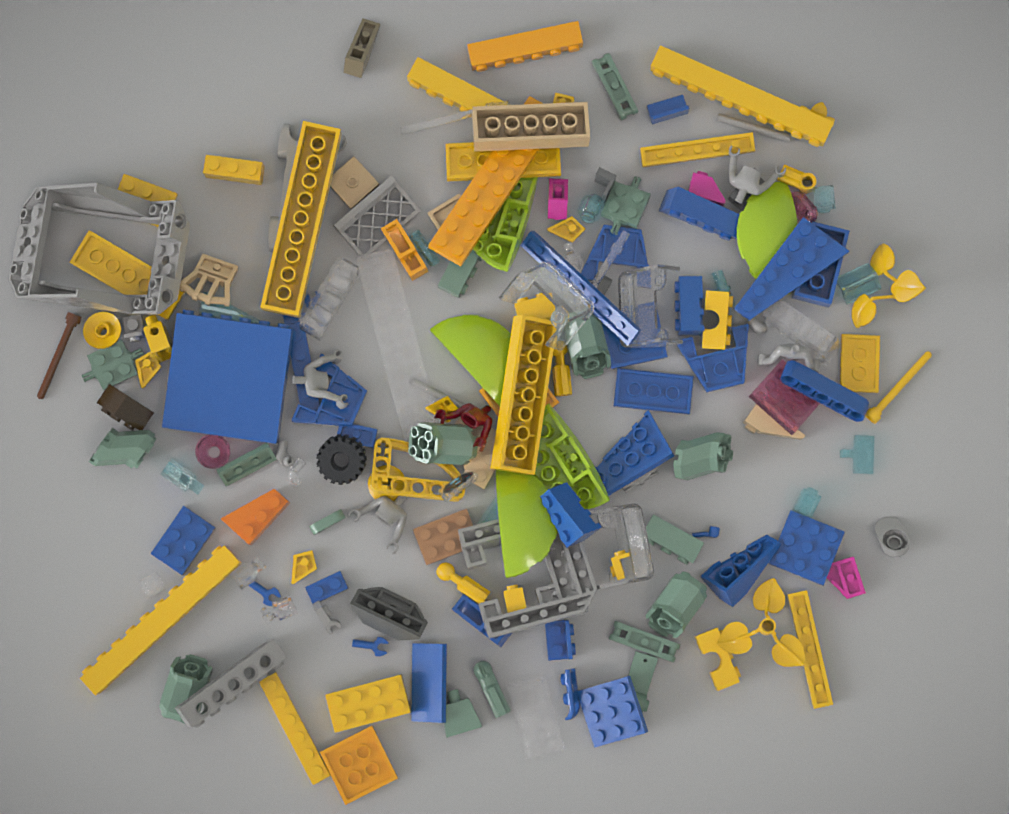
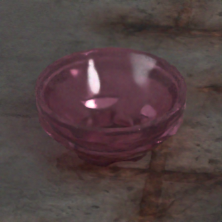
[195,434,231,469]

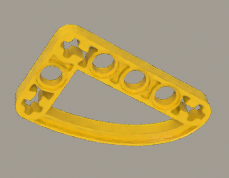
[370,438,465,502]

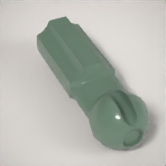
[473,661,511,718]

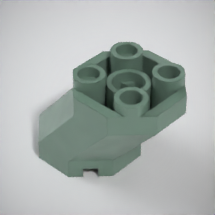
[562,310,611,379]
[408,422,478,465]
[89,427,157,469]
[673,432,733,481]
[645,571,707,638]
[159,654,213,724]

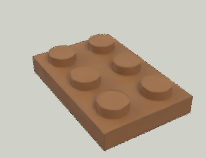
[413,508,473,565]

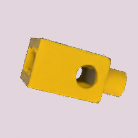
[143,315,173,363]

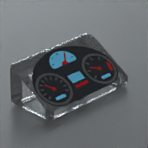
[438,470,478,502]

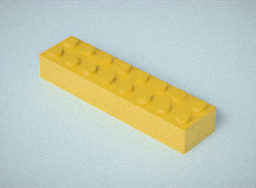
[490,315,558,475]

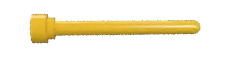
[865,351,932,424]

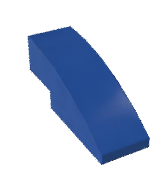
[452,594,512,647]

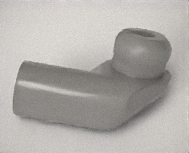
[276,440,294,468]

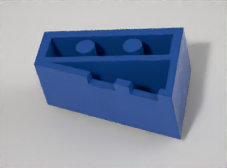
[674,276,705,336]
[540,482,602,548]

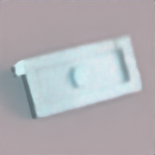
[837,263,881,305]

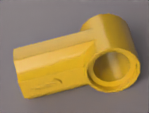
[777,164,816,194]

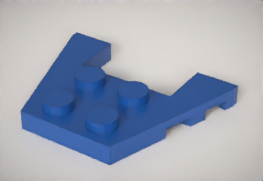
[581,225,653,289]
[675,324,749,393]
[292,354,367,427]

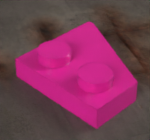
[827,556,866,599]

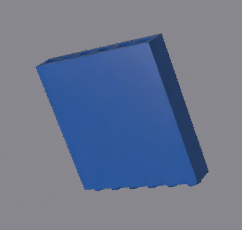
[162,309,294,444]

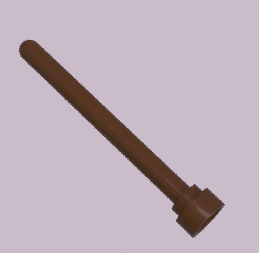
[37,312,82,399]

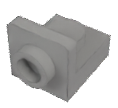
[122,314,146,343]

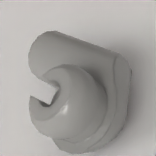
[747,316,767,334]

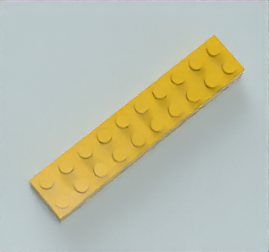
[260,121,342,318]

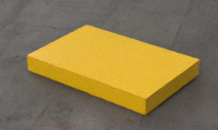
[840,334,880,393]

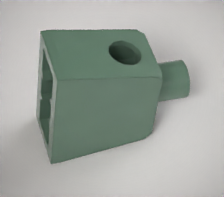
[444,689,482,738]

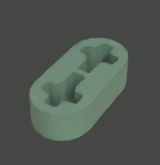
[309,509,346,535]

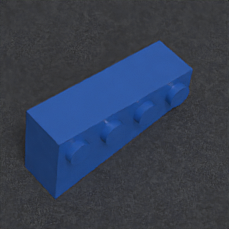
[659,187,740,241]

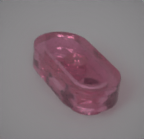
[791,192,818,223]

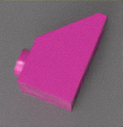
[688,171,726,206]
[548,178,568,220]

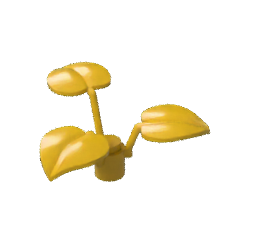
[852,243,926,328]
[717,578,805,667]

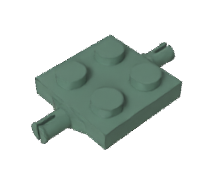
[601,176,651,235]
[82,339,144,390]

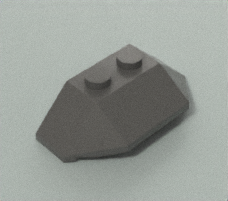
[349,587,428,640]

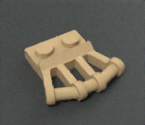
[179,254,238,307]

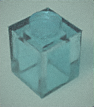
[792,487,822,518]

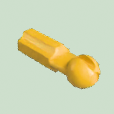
[552,339,572,397]
[436,562,490,604]

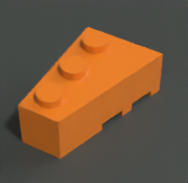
[221,489,290,545]

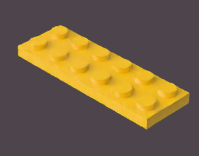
[445,142,561,182]
[69,230,185,321]

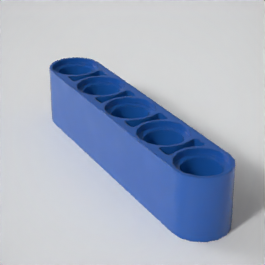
[780,360,869,422]

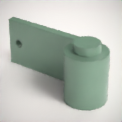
[628,651,658,713]

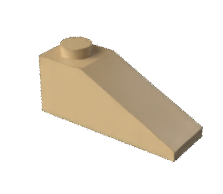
[743,402,806,440]

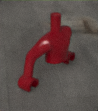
[434,403,493,452]

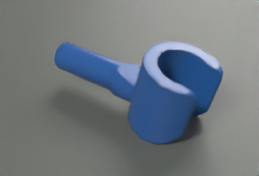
[692,526,720,538]

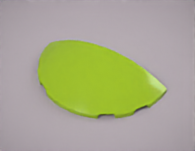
[473,177,538,272]
[737,181,798,294]
[430,315,511,406]
[533,404,610,509]
[496,470,558,578]

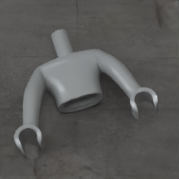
[728,146,786,203]
[758,343,820,372]
[292,349,349,409]
[348,496,407,554]

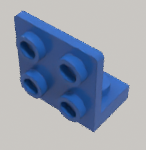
[545,620,576,661]

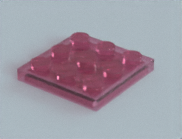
[749,359,820,435]

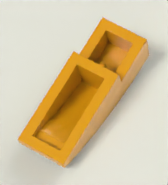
[381,219,429,281]

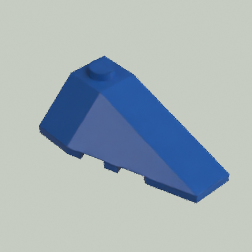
[701,535,781,607]

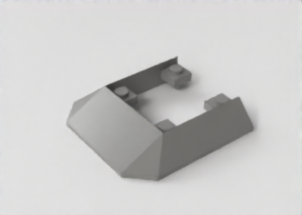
[458,519,597,639]

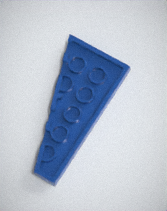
[734,217,850,321]
[584,410,675,510]

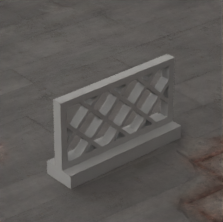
[333,175,421,260]

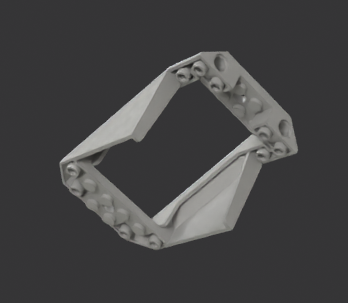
[9,183,190,314]

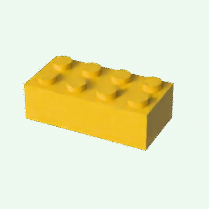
[325,674,411,733]

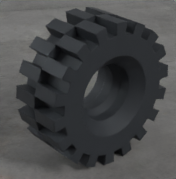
[316,434,367,485]

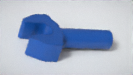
[247,579,281,606]
[352,637,389,657]

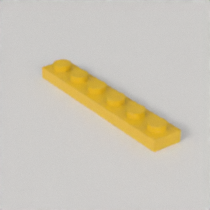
[640,132,756,168]
[787,590,833,709]
[259,672,331,785]

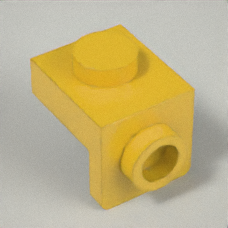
[610,550,631,580]

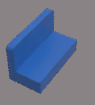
[647,95,690,125]

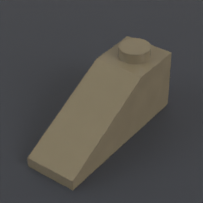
[343,18,380,78]

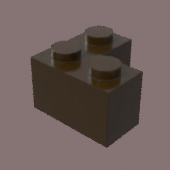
[97,384,154,431]

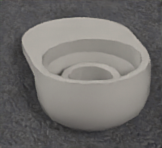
[875,517,910,557]

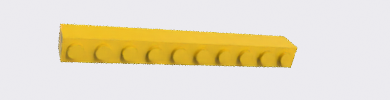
[650,45,834,147]
[80,545,242,696]

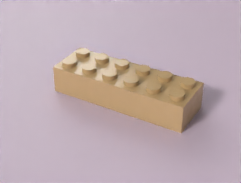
[472,102,590,151]

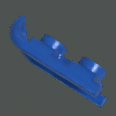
[560,668,580,720]

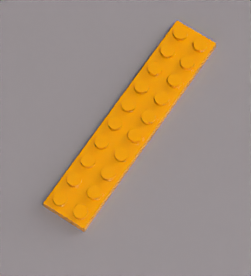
[428,96,543,266]

